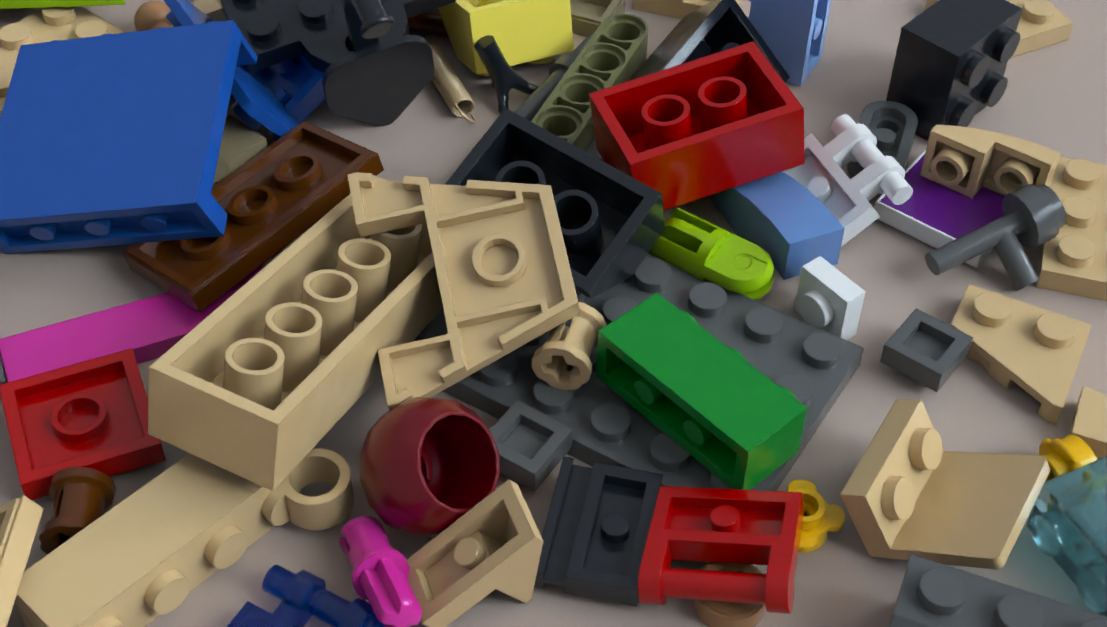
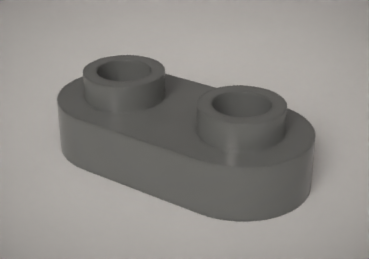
[847,101,918,178]

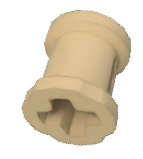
[532,302,606,390]

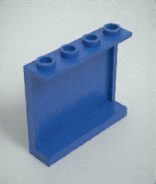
[0,20,258,254]

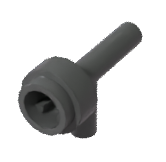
[925,184,1066,291]

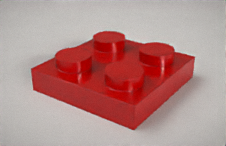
[0,348,166,500]

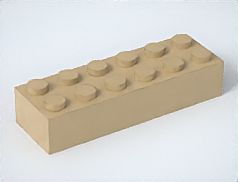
[148,175,443,491]

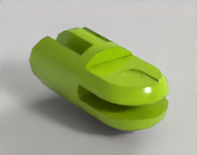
[648,207,775,301]

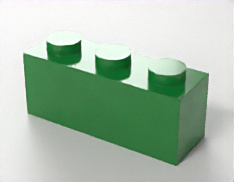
[596,292,807,490]

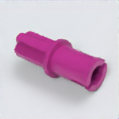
[339,516,422,627]

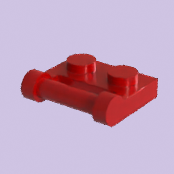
[638,486,804,614]

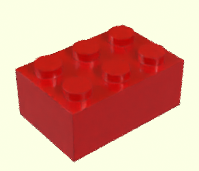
[589,41,805,210]

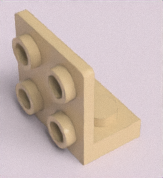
[840,399,1050,570]

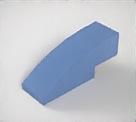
[709,172,845,280]

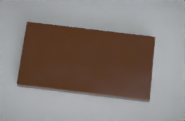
[123,121,384,312]

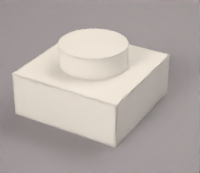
[794,256,866,340]

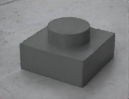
[880,308,973,392]
[490,400,573,491]

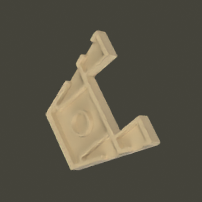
[347,172,580,410]

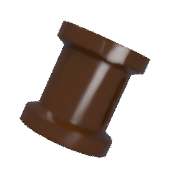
[39,467,116,554]

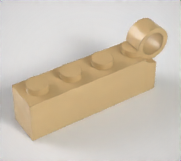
[15,448,354,627]

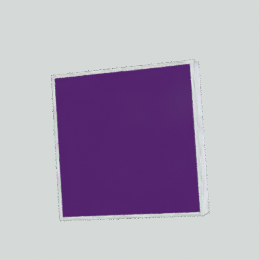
[874,150,1004,268]

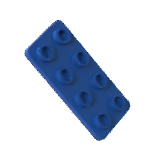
[164,0,325,141]

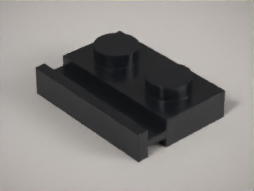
[534,456,663,607]

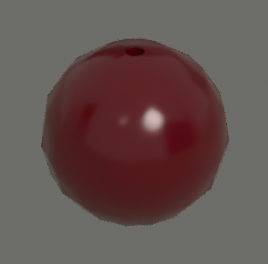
[360,397,500,538]

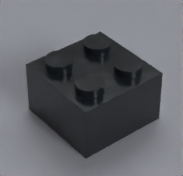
[886,0,1022,141]

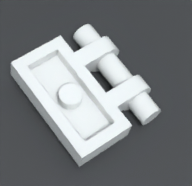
[782,114,913,247]

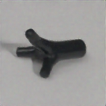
[474,35,539,113]

